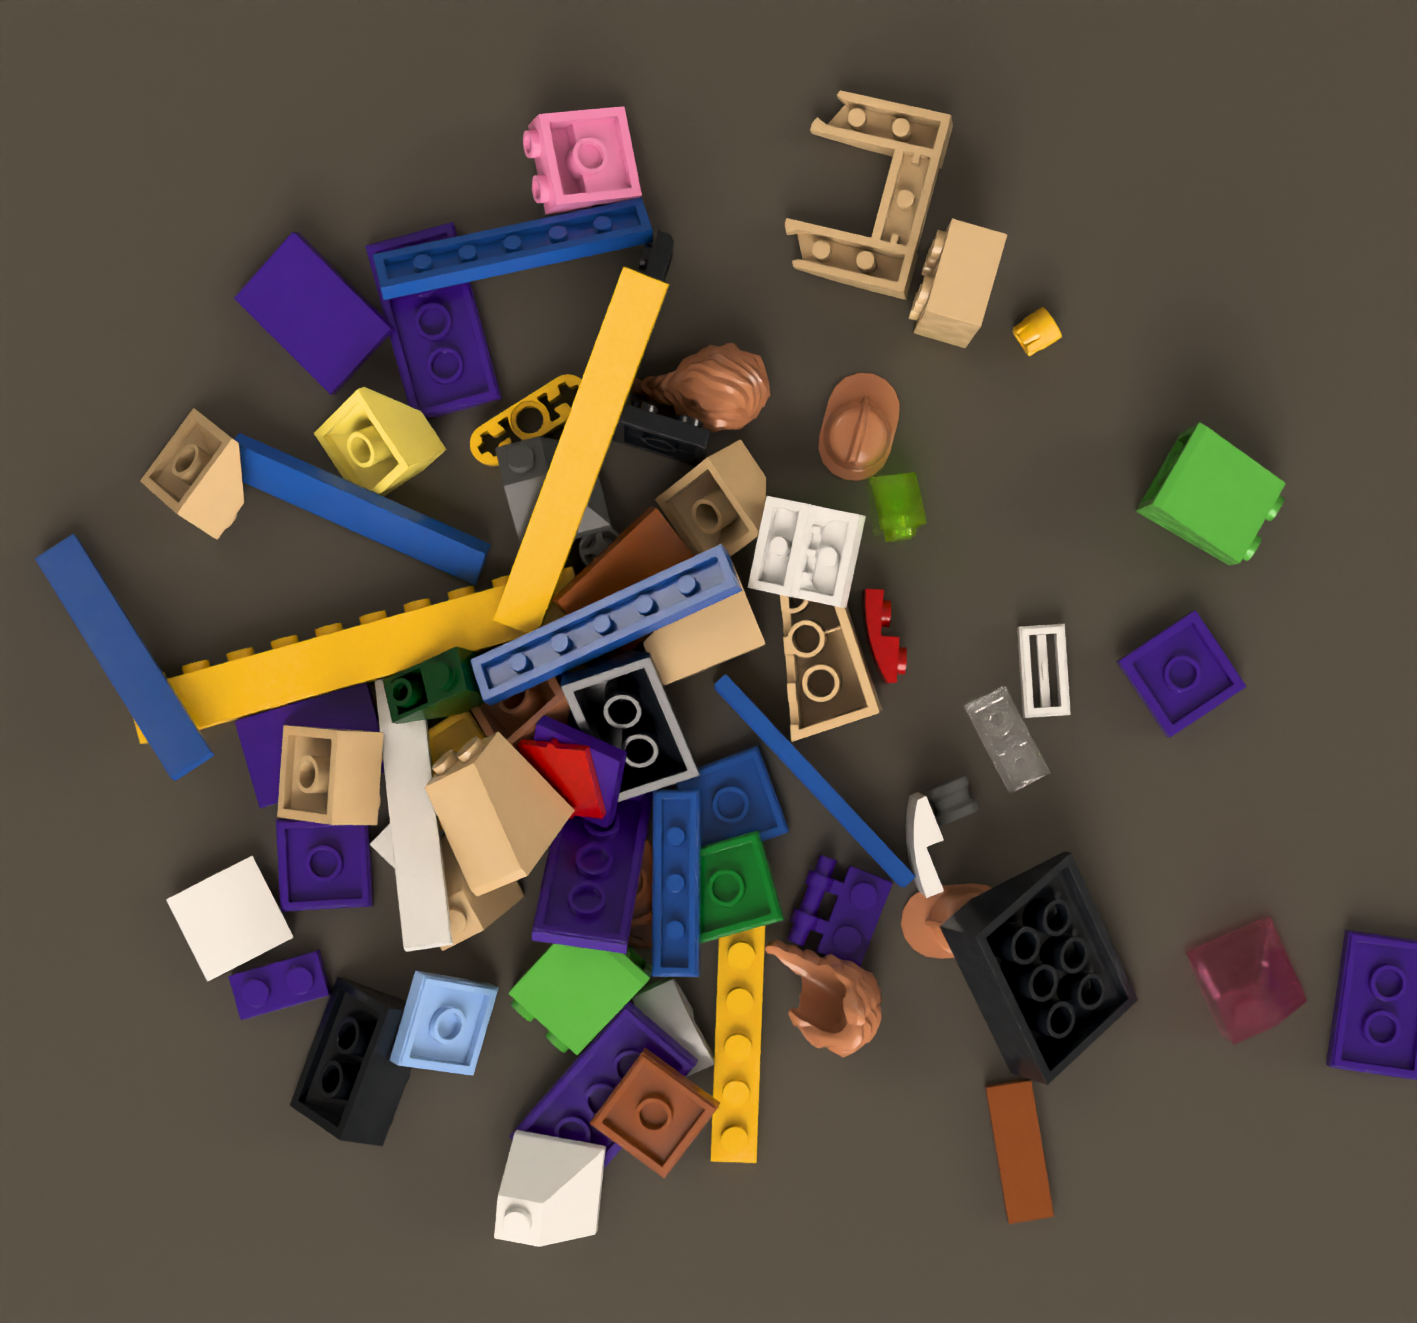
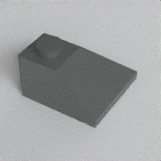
[495,436,612,546]

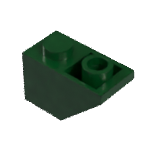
[382,646,485,724]

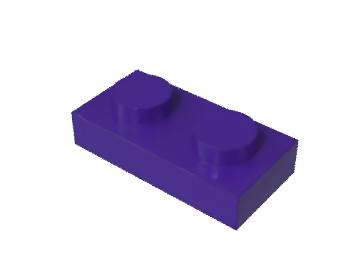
[228,949,332,1020]

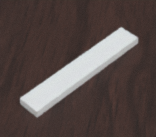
[375,678,453,952]

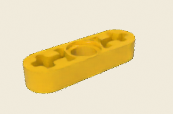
[470,374,582,466]

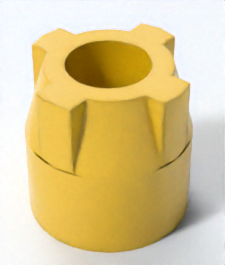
[1012,307,1062,356]

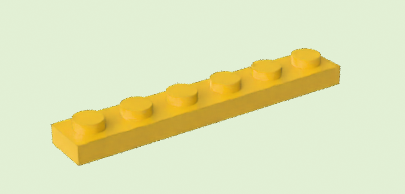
[711,926,765,1163]

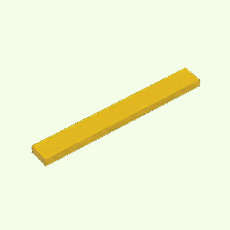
[493,267,670,633]

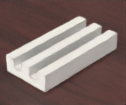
[1017,624,1071,718]

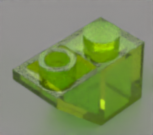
[867,472,927,542]

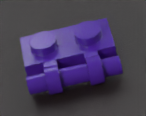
[787,854,893,967]

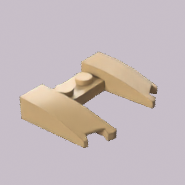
[785,90,953,300]

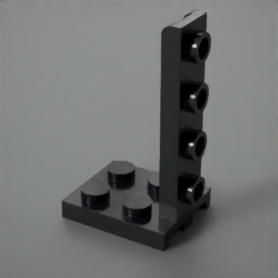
[612,231,711,466]

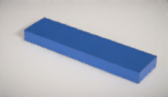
[652,790,701,977]

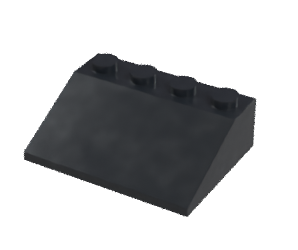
[939,851,1138,1085]

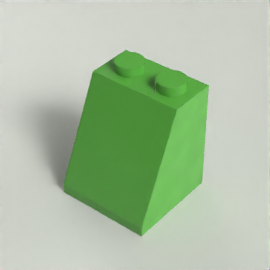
[1135,422,1286,566]
[508,943,652,1055]

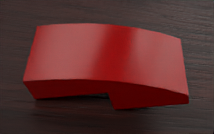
[862,588,907,683]

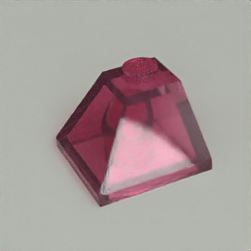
[1185,916,1307,1044]

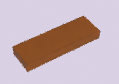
[984,1078,1054,1224]

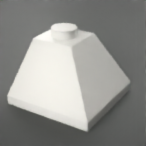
[494,1130,606,1247]

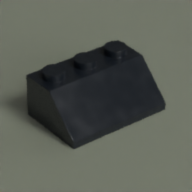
[561,649,700,802]
[290,977,412,1146]

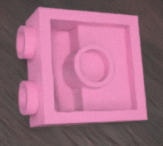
[523,106,642,215]

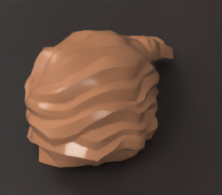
[631,343,771,433]
[765,939,883,1058]

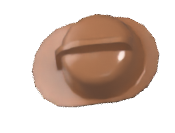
[818,373,900,481]
[901,883,991,959]

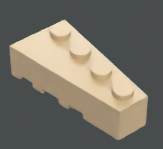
[780,595,882,742]

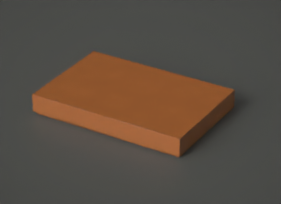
[552,507,694,650]

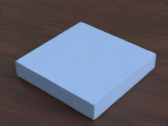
[390,970,499,1076]

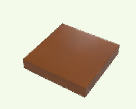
[589,1048,720,1179]

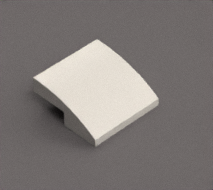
[747,496,866,608]
[906,792,944,898]
[166,856,294,982]

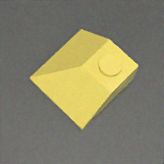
[314,387,447,497]

